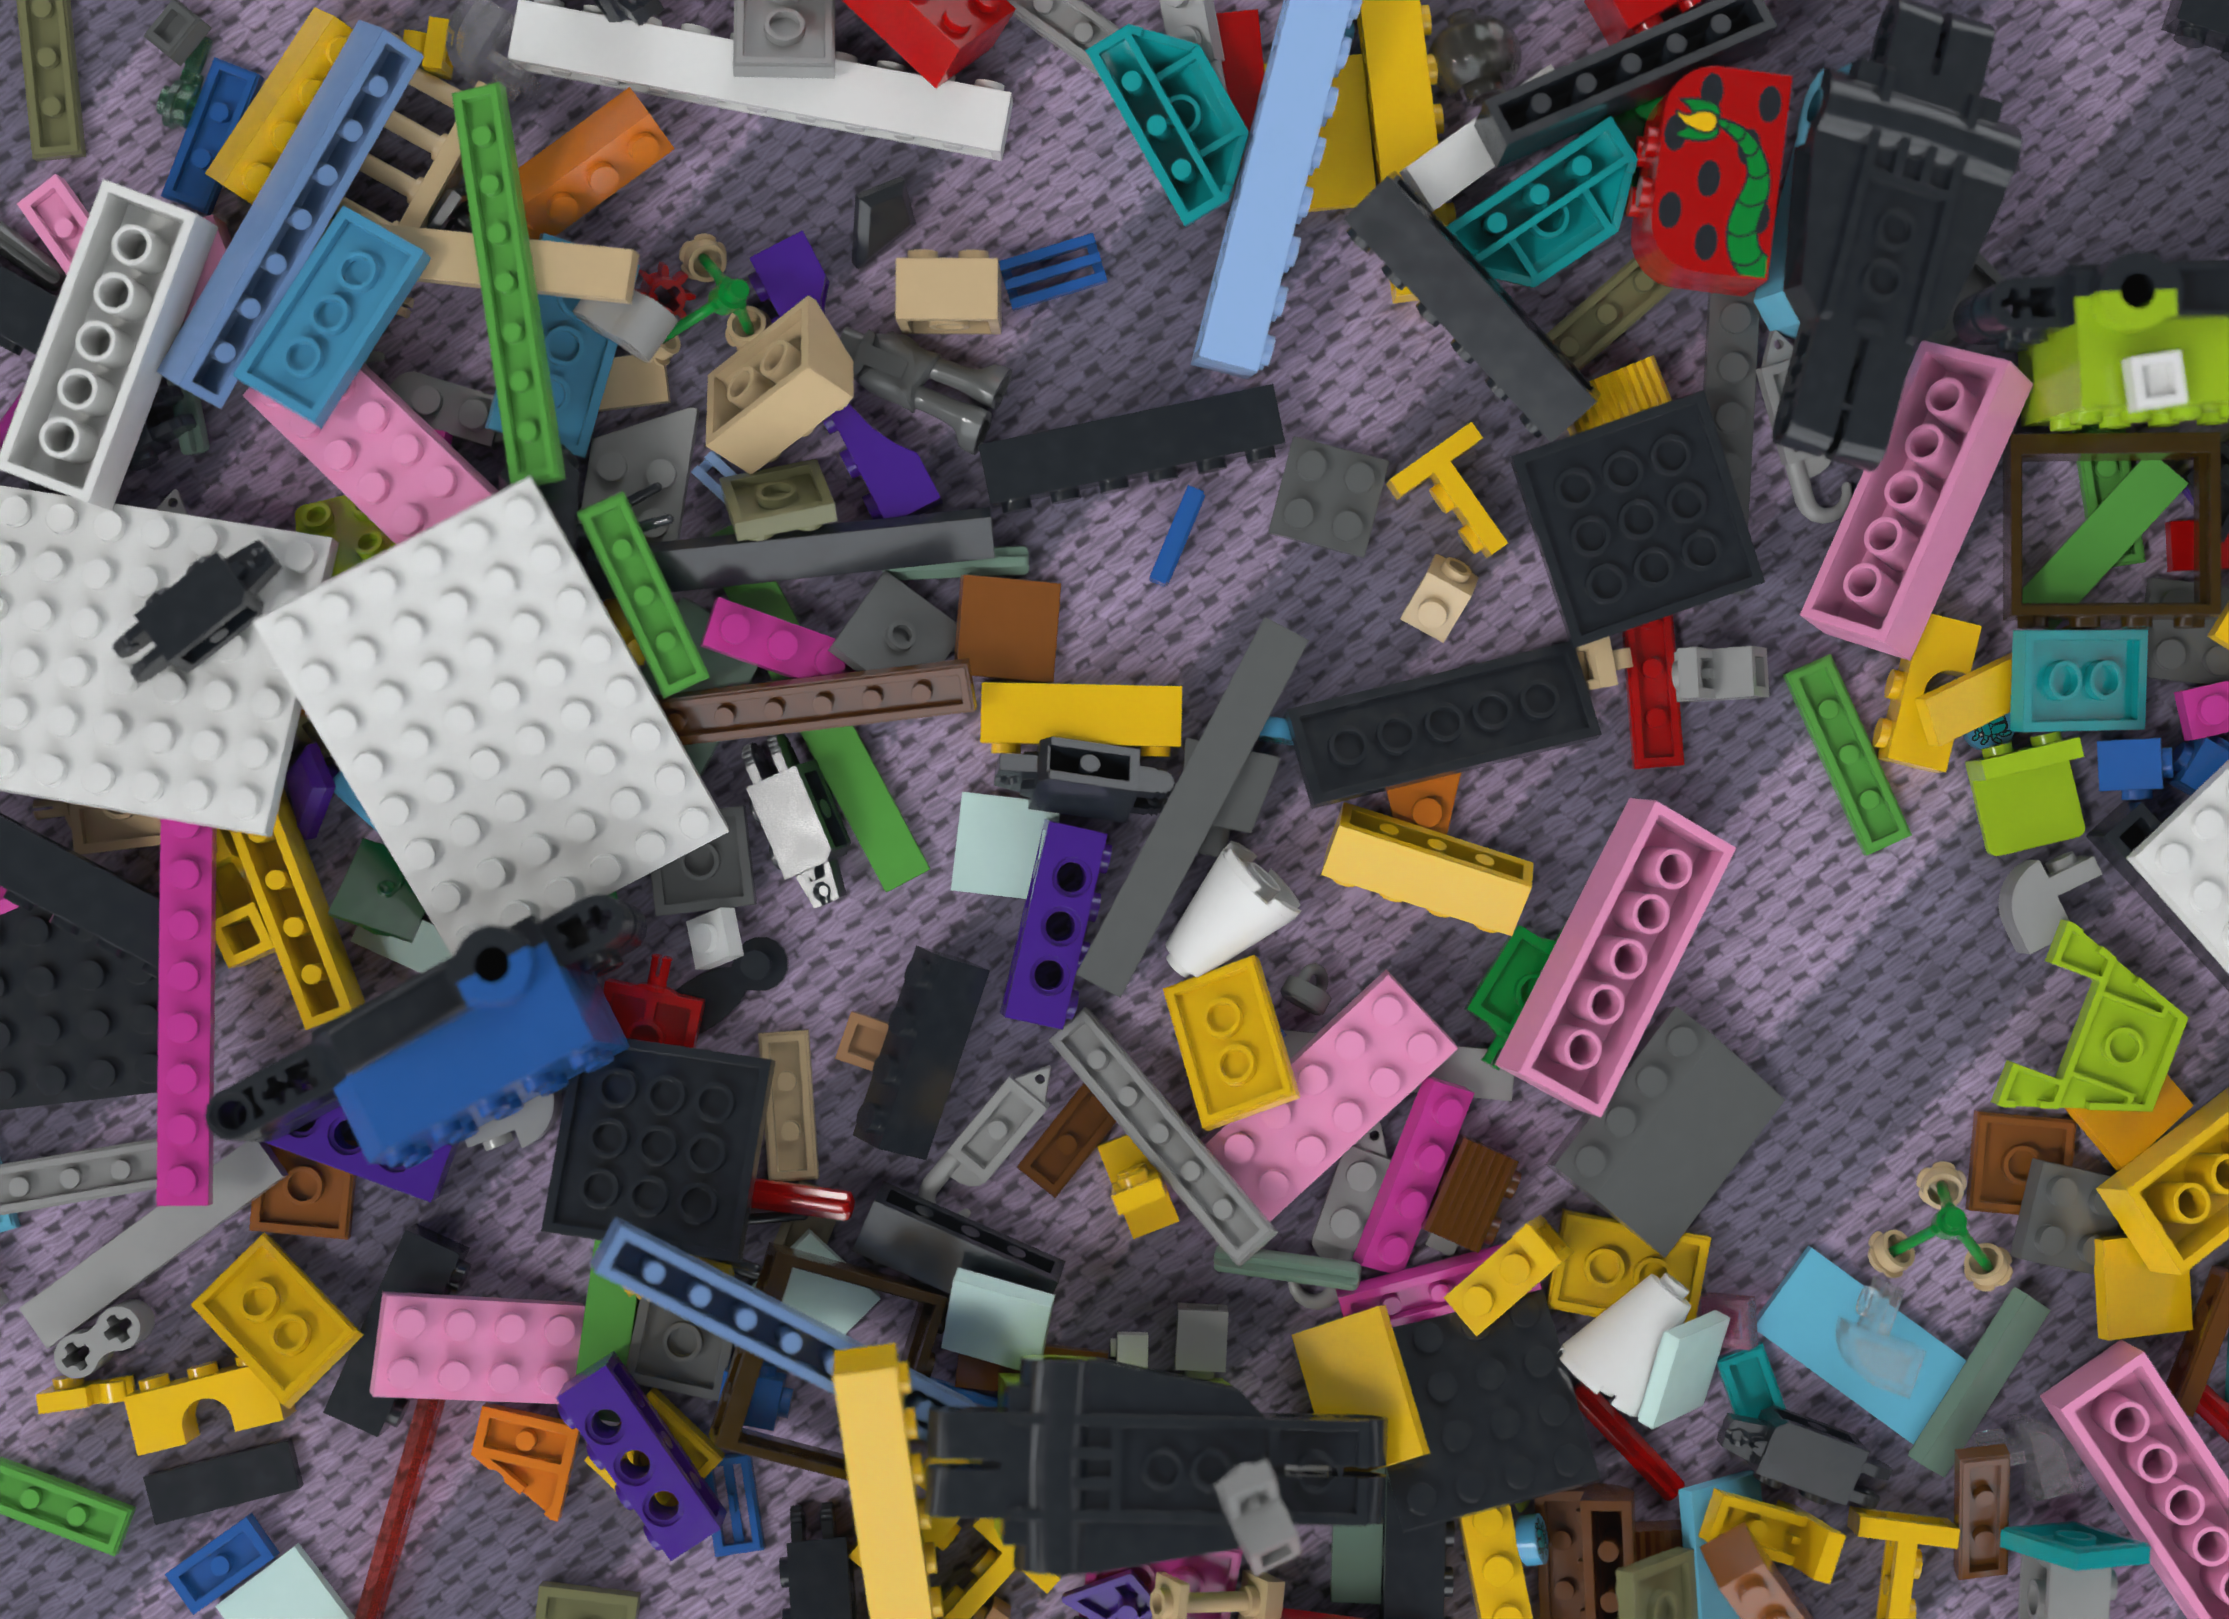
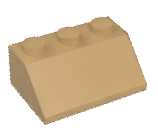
[706,295,854,474]

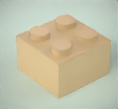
[895,249,1002,335]

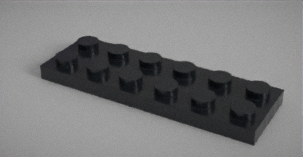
[1285,641,1602,809]

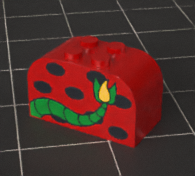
[1626,66,1793,297]

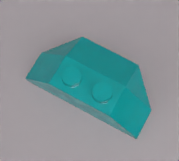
[1085,24,1250,227]
[1446,116,1638,288]

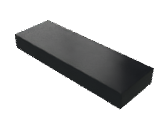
[143,1437,304,1525]

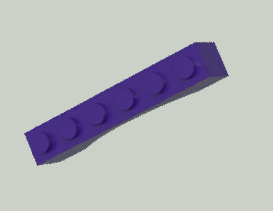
[748,230,943,519]

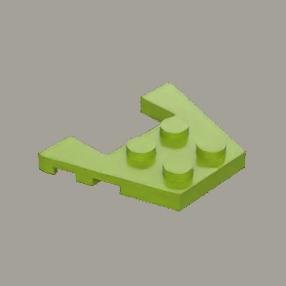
[1990,919,2189,1112]

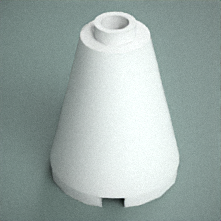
[1165,841,1301,978]
[1558,1273,1691,1417]

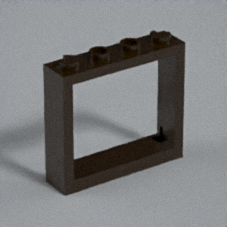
[2003,432,2221,629]
[708,1242,949,1481]

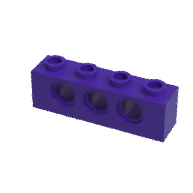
[1000,820,1112,1030]
[265,1084,459,1203]
[556,1351,727,1561]

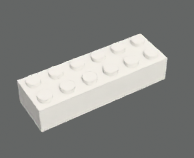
[0,179,219,510]

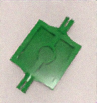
[1464,917,1569,1071]

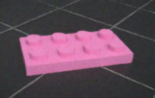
[370,1291,585,1404]

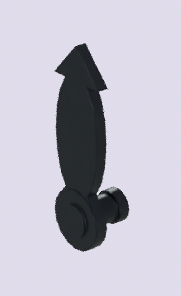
[675,937,789,1035]

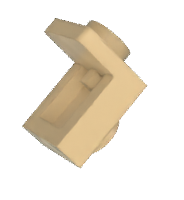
[1400,554,1479,643]

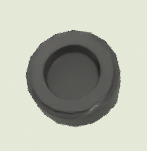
[1280,963,1332,1016]

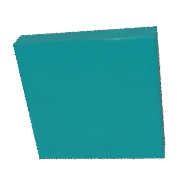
[2000,1521,2150,1571]

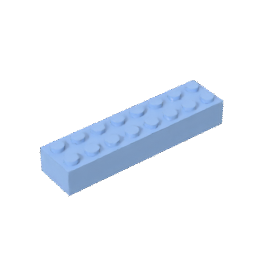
[1190,0,1362,380]

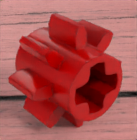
[634,262,696,319]

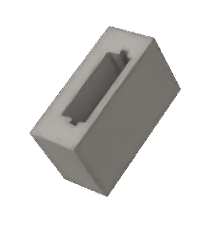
[1425,1232,1458,1257]

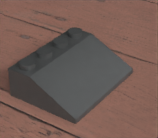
[1545,1006,1785,1257]

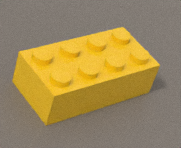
[2096,1087,2229,1275]

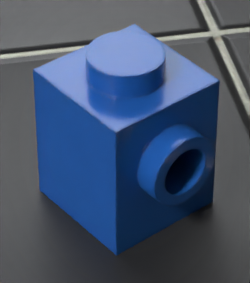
[2165,735,2229,796]
[2097,738,2173,800]
[717,1360,794,1431]

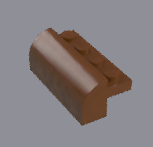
[1535,1483,1637,1619]

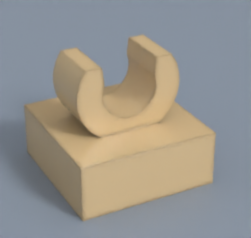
[1576,636,1633,690]

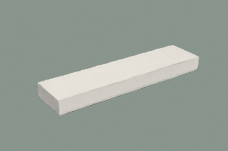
[1399,64,1555,211]

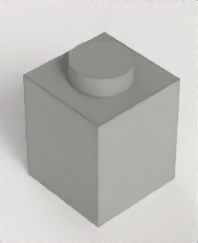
[1175,1302,1229,1380]

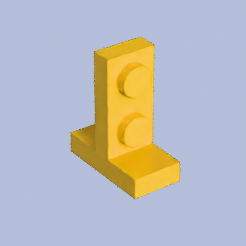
[1386,422,1508,559]
[1097,1134,1180,1239]
[1443,1215,1574,1336]
[1698,1488,1846,1584]
[1847,1506,1960,1619]
[938,1518,1061,1619]

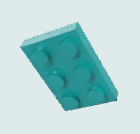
[2010,629,2148,732]

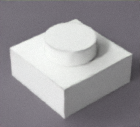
[2121,350,2188,413]
[686,907,744,969]

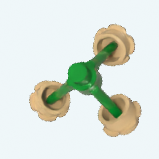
[649,233,772,366]
[1868,1161,2013,1291]

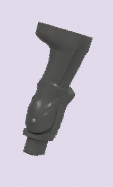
[840,327,1012,455]

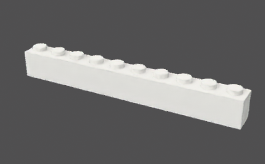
[507,0,1013,161]

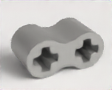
[572,290,678,363]
[54,1299,155,1379]

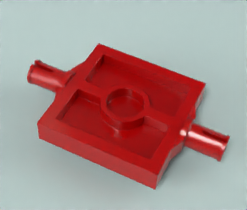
[603,954,706,1048]

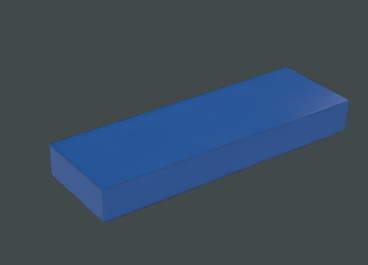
[161,57,264,215]

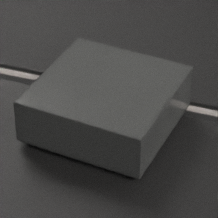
[144,0,212,67]

